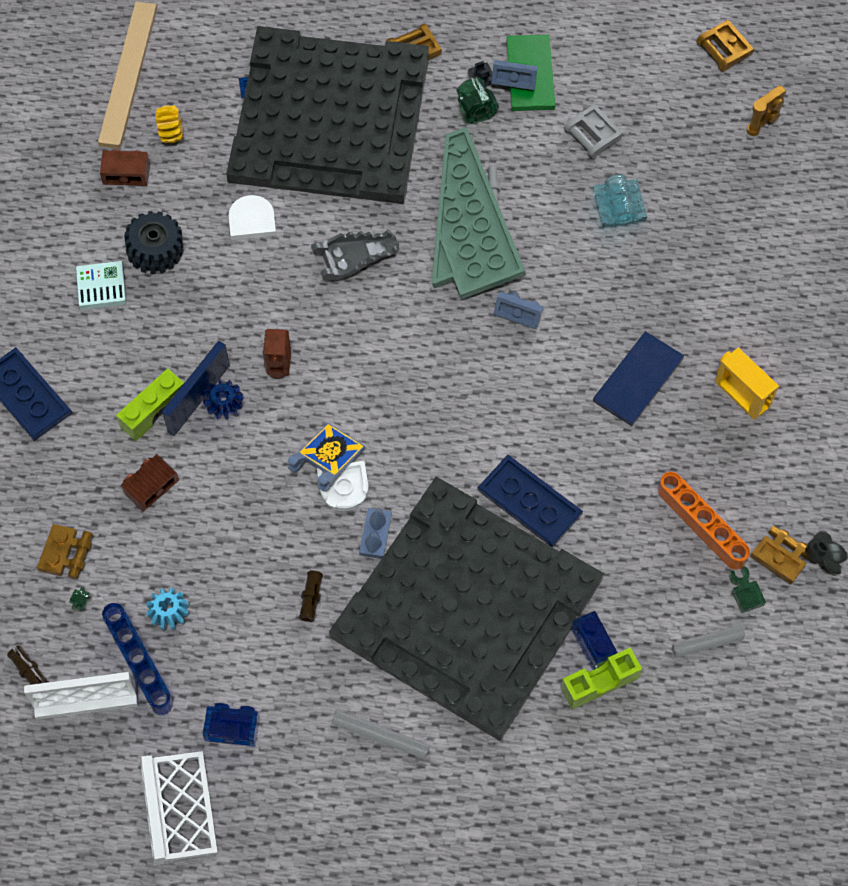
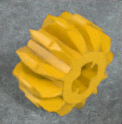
[155,105,184,143]

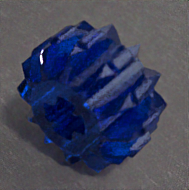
[203,379,244,420]

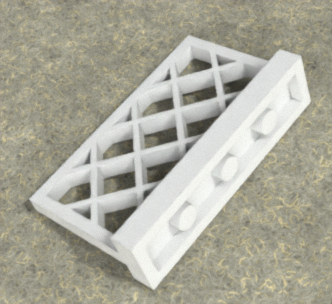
[24,672,138,720]
[140,751,217,866]

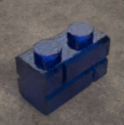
[571,611,618,670]
[203,703,260,747]

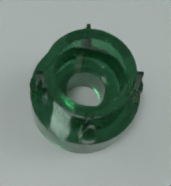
[456,77,499,124]

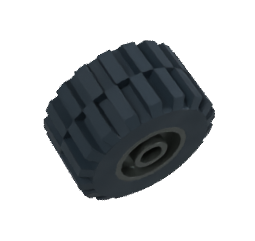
[124,211,183,274]

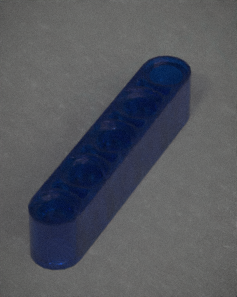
[102,603,173,715]

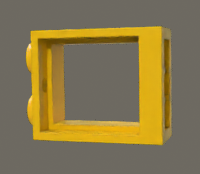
[715,347,779,420]

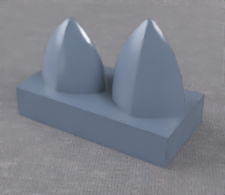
[491,60,538,90]
[493,291,543,329]
[359,508,392,559]

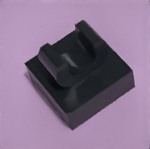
[468,61,493,90]

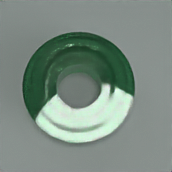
[69,586,90,611]

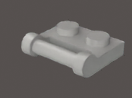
[564,104,623,159]

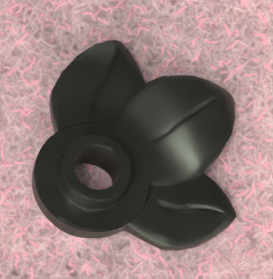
[806,532,848,574]

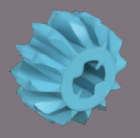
[146,587,189,631]

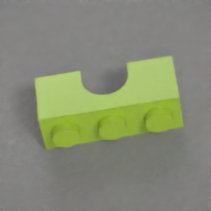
[116,368,184,441]
[560,647,642,710]

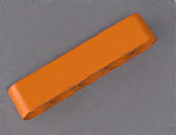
[658,471,750,570]

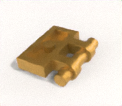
[37,524,93,579]
[750,525,810,585]

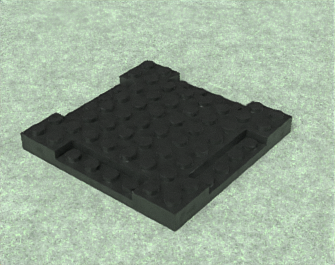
[226,26,429,204]
[329,476,604,741]

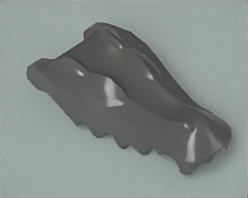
[311,229,399,280]

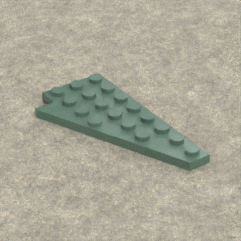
[432,127,526,299]

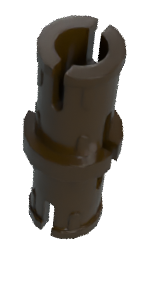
[299,570,323,622]
[7,645,49,685]

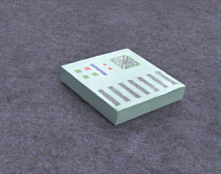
[76,261,126,310]

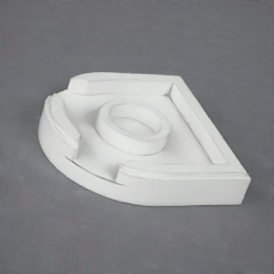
[229,195,276,240]
[317,461,368,511]

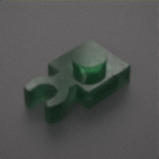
[729,566,766,613]

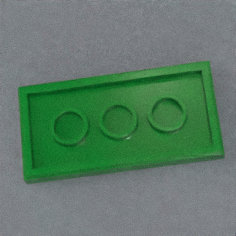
[506,34,555,111]

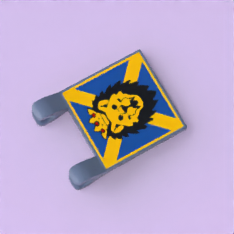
[288,423,365,492]

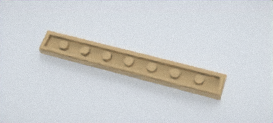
[98,1,157,149]

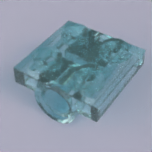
[593,174,647,228]

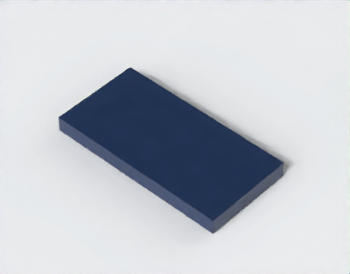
[593,331,684,427]
[162,341,230,436]
[0,347,73,441]
[477,454,583,547]

